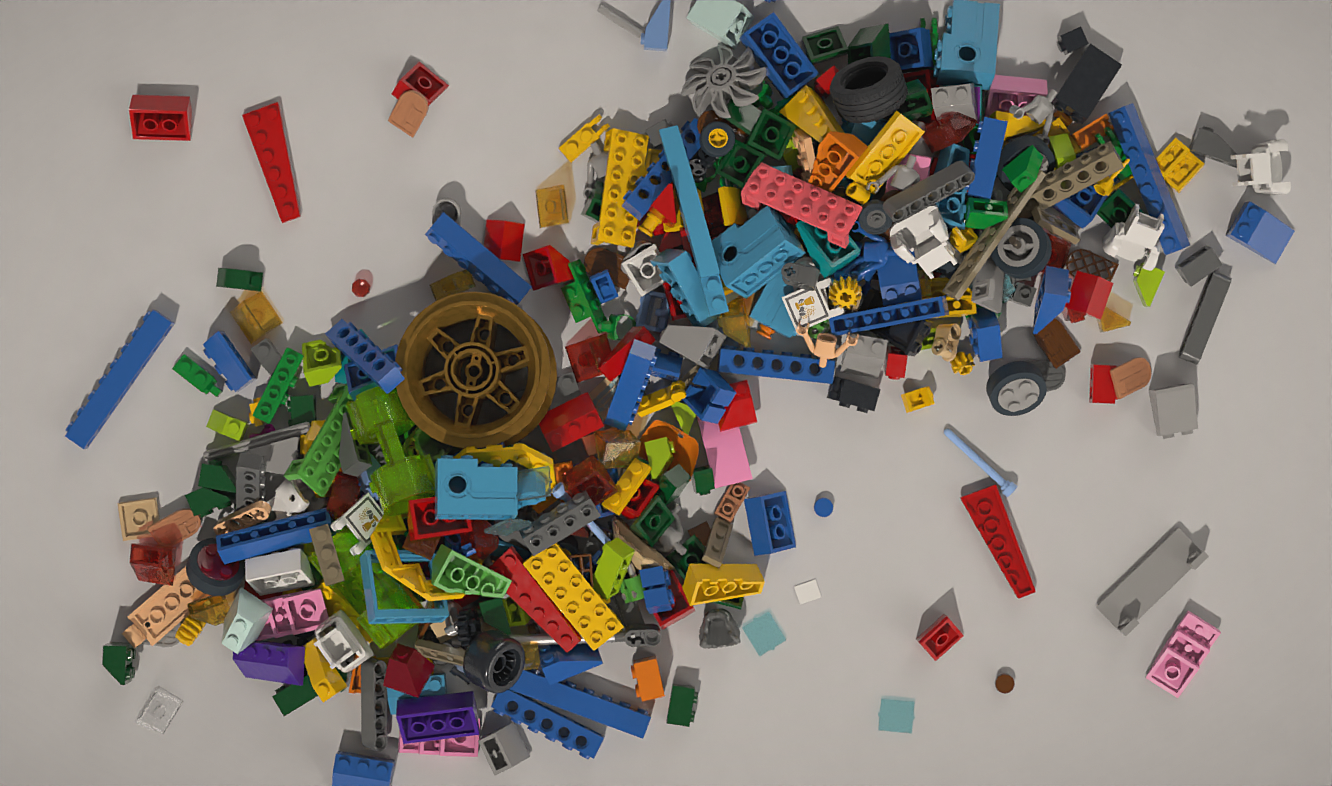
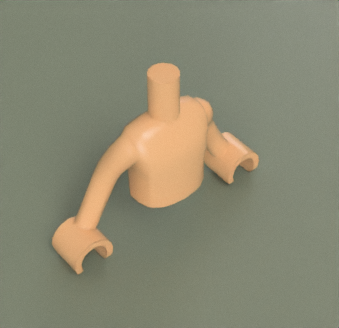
[796,321,859,368]

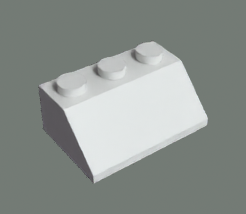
[245,548,315,596]

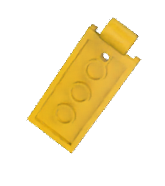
[846,111,925,204]

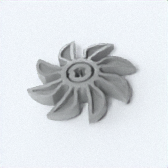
[681,46,767,118]

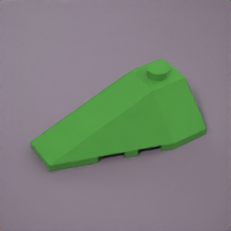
[431,544,512,598]

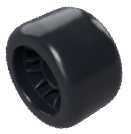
[463,630,525,693]

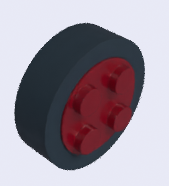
[186,538,246,596]

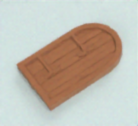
[388,90,429,138]
[1110,357,1152,399]
[147,508,201,552]

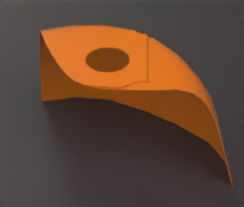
[632,420,699,481]

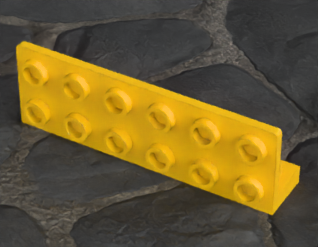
[590,128,649,248]
[523,543,624,650]

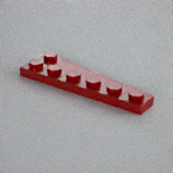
[242,102,301,223]
[960,484,1036,599]
[488,546,582,653]

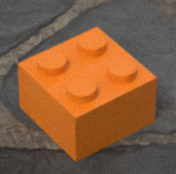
[631,655,665,702]

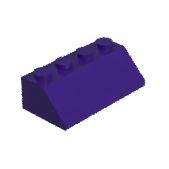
[233,640,305,686]
[396,691,480,744]

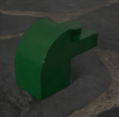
[216,268,263,292]

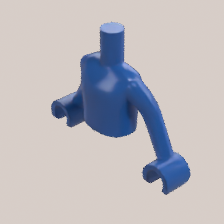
[851,220,898,282]
[834,255,877,295]
[443,534,476,557]

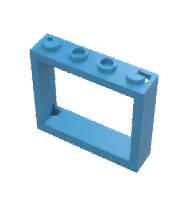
[359,548,449,624]

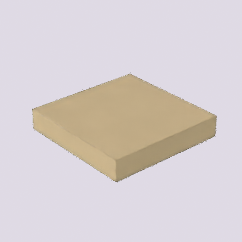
[117,497,160,541]

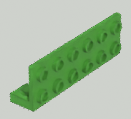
[284,383,371,497]

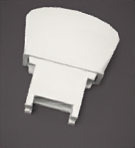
[1231,139,1291,195]
[889,204,957,279]
[1102,204,1164,271]
[267,479,328,521]
[314,609,374,673]

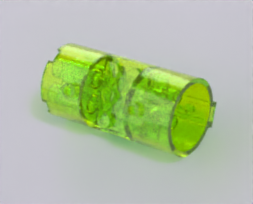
[346,386,435,516]
[308,526,425,649]

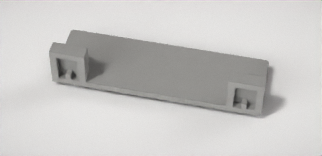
[972,190,1004,313]
[1096,528,1209,636]

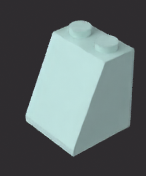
[686,0,755,50]
[221,588,273,654]

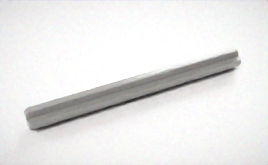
[203,422,311,462]

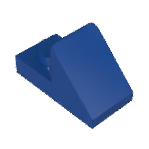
[589,269,619,304]

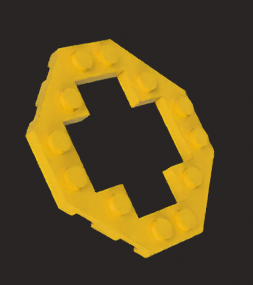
[453,443,558,521]
[370,495,485,601]

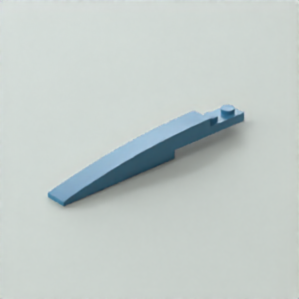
[659,125,729,317]

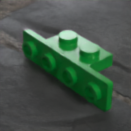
[561,259,608,334]
[253,347,304,424]

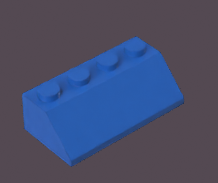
[739,12,819,99]
[965,117,1008,200]

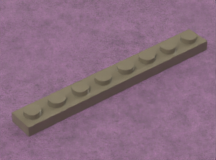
[942,170,1046,301]

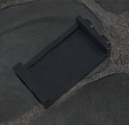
[1051,43,1122,124]
[858,289,933,356]

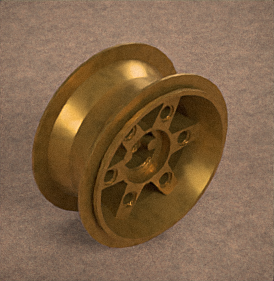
[395,292,557,449]

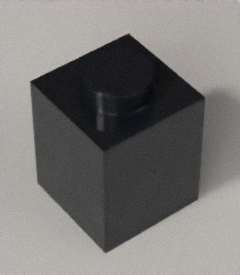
[1057,27,1089,55]

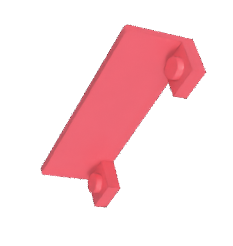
[741,163,862,249]

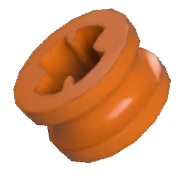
[756,324,775,340]

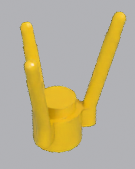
[1094,158,1134,196]

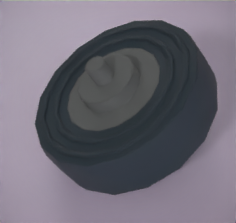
[858,200,893,234]

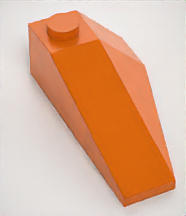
[808,131,868,193]

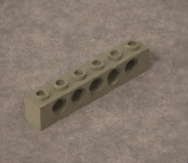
[1007,141,1124,219]

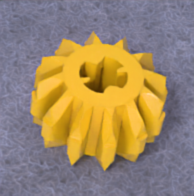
[829,276,862,309]
[175,612,206,646]

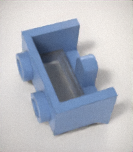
[636,291,670,333]

